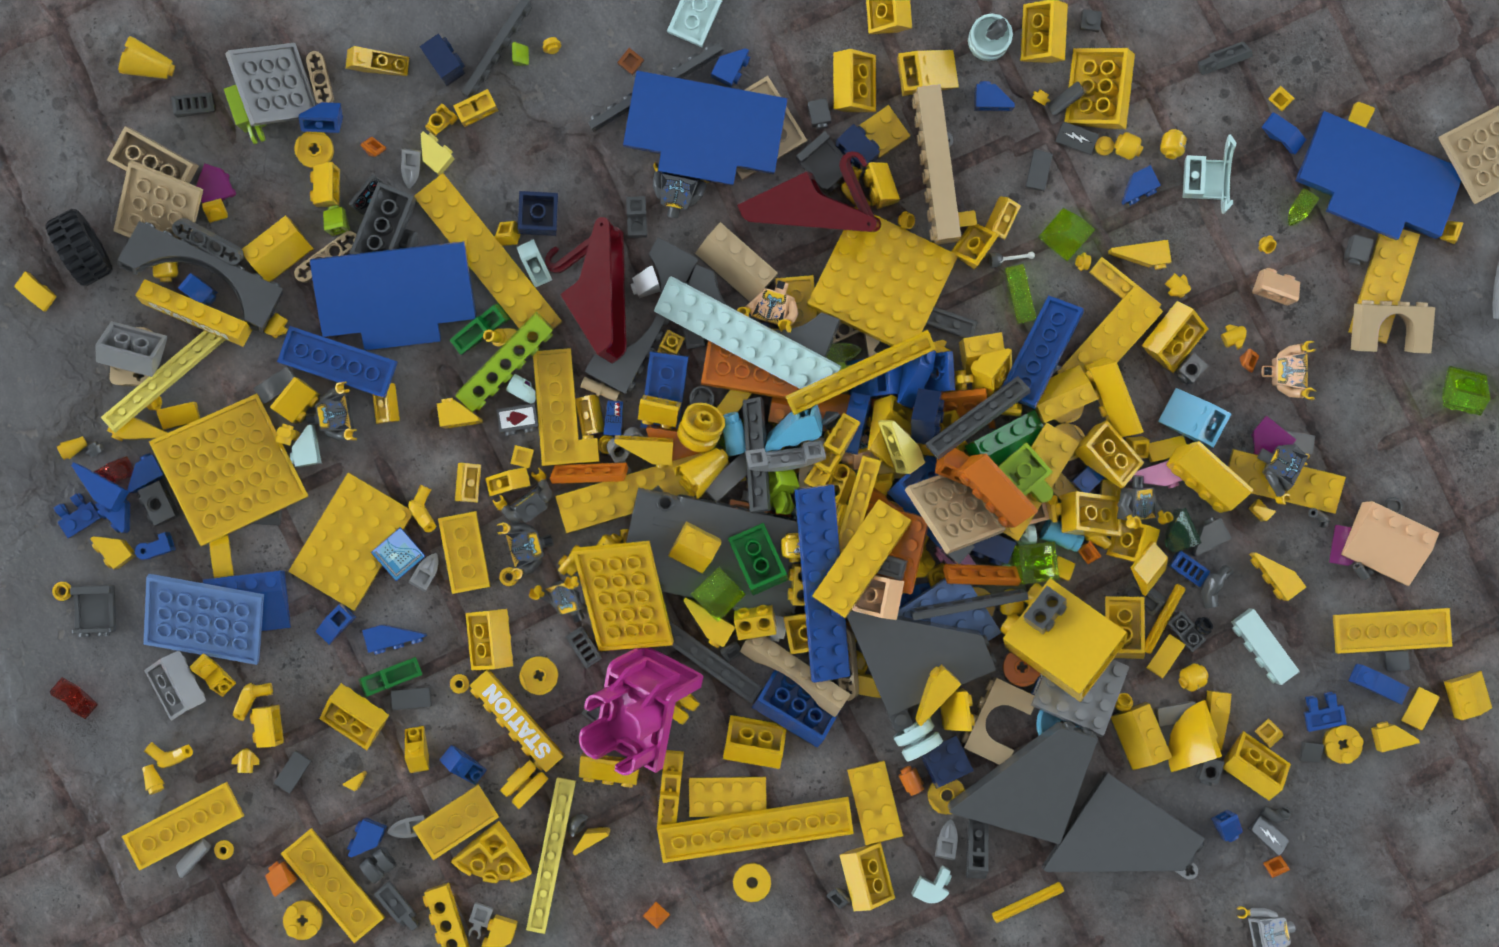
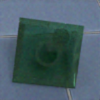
[1164,508,1202,552]

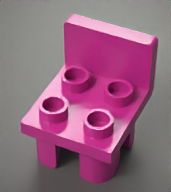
[579,647,703,775]

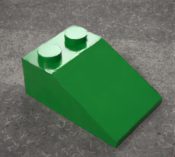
[728,523,788,596]

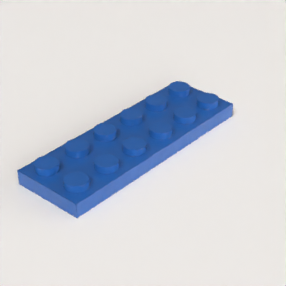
[1001,295,1084,409]
[277,326,398,398]

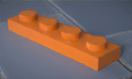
[550,463,629,484]
[943,564,1021,586]

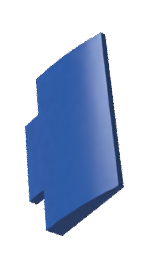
[623,71,788,185]
[1295,111,1461,240]
[310,241,476,350]

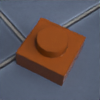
[617,48,644,76]

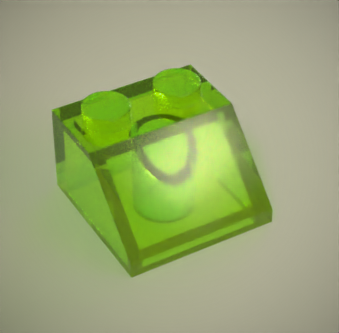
[1442,366,1491,416]
[1012,541,1059,584]
[691,567,746,622]

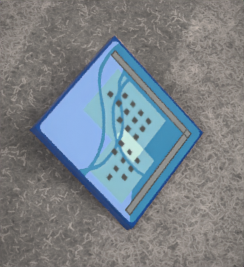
[371,527,425,581]

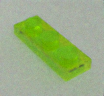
[1004,264,1037,324]

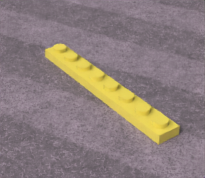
[101,331,226,433]
[526,777,576,934]

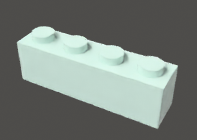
[1231,608,1300,685]

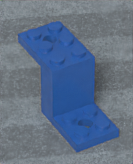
[847,351,955,397]

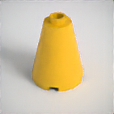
[118,36,175,79]
[674,448,729,499]

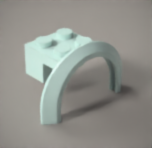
[1182,135,1236,214]

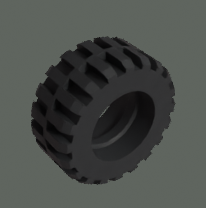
[45,209,113,286]

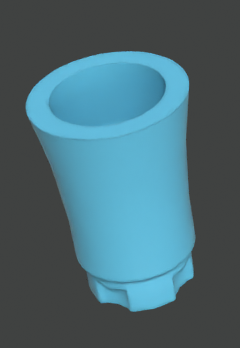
[723,412,746,456]
[1039,519,1084,552]

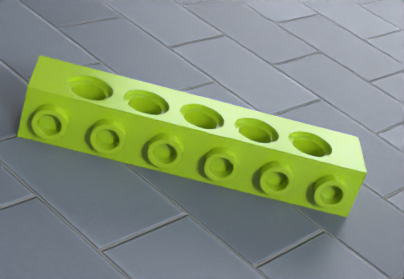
[456,312,553,412]

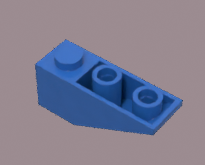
[362,624,427,655]

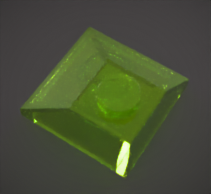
[1038,208,1095,261]

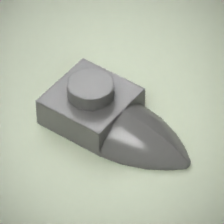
[401,148,422,188]
[408,553,438,592]
[387,814,425,838]
[935,819,958,860]

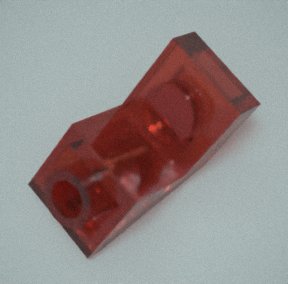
[94,456,134,483]
[49,677,98,719]

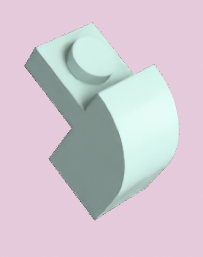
[911,865,952,903]

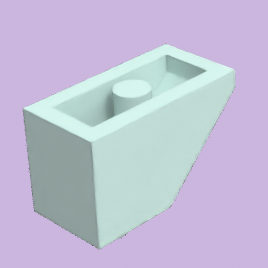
[516,239,552,288]
[290,425,322,467]

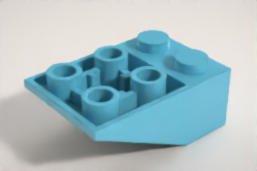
[1158,388,1231,449]
[765,404,823,452]

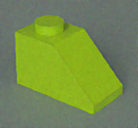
[323,205,350,236]

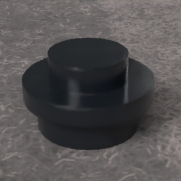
[1195,617,1213,635]

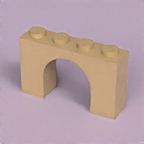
[1351,300,1435,353]
[961,677,1034,765]

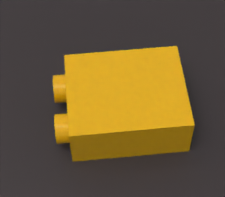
[1000,578,1127,702]

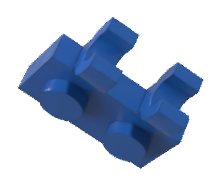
[53,493,103,538]
[1304,692,1347,732]

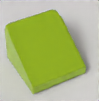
[512,42,529,66]

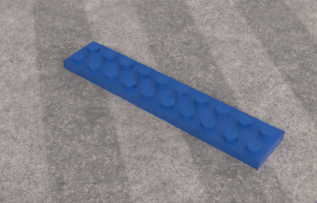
[795,484,850,683]

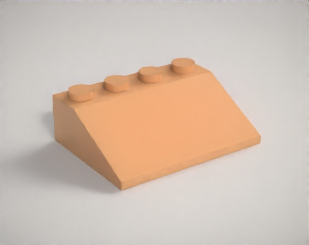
[1341,501,1439,586]

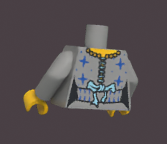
[1236,906,1296,947]

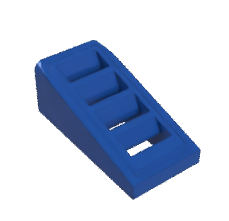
[1168,550,1211,587]

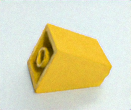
[959,332,1005,375]

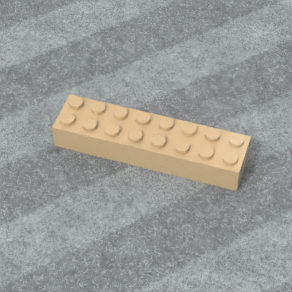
[912,84,961,245]

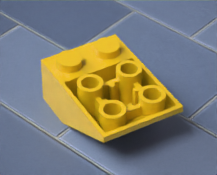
[897,50,959,96]
[863,162,900,209]
[867,395,913,468]
[940,688,975,731]

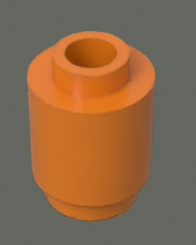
[898,765,924,796]

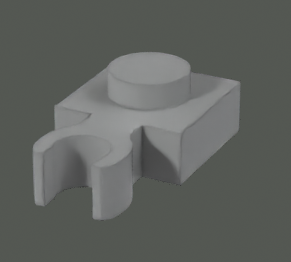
[468,902,494,939]

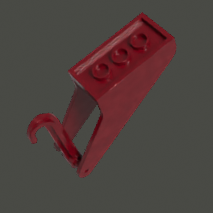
[737,151,881,232]
[545,217,626,364]

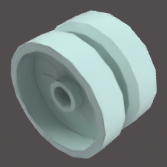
[968,13,1013,62]
[893,718,943,762]

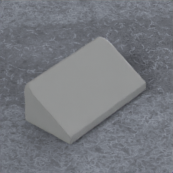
[1155,701,1196,727]
[176,838,212,878]

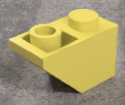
[421,131,455,176]

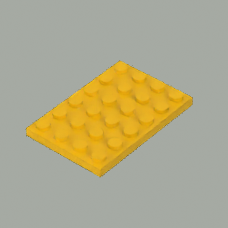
[288,473,413,611]
[572,541,674,651]

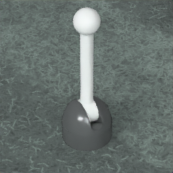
[988,252,1035,268]

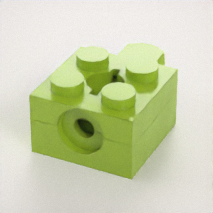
[224,85,267,144]
[998,443,1053,503]
[768,469,800,514]

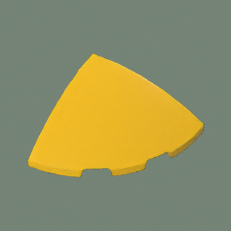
[1168,700,1222,772]
[451,821,532,883]

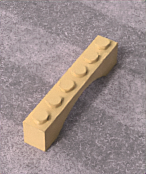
[740,636,851,717]

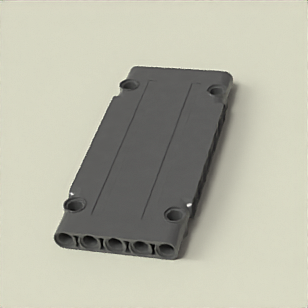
[626,487,805,617]

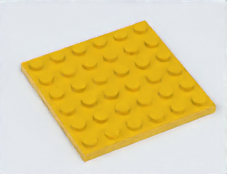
[807,206,958,347]
[149,394,308,547]

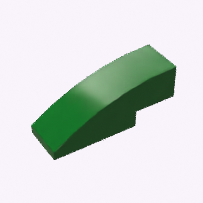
[450,304,511,355]
[358,657,423,697]

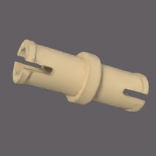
[581,377,620,401]

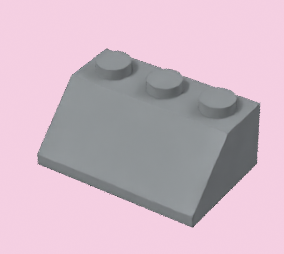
[95,321,167,377]
[144,650,206,721]

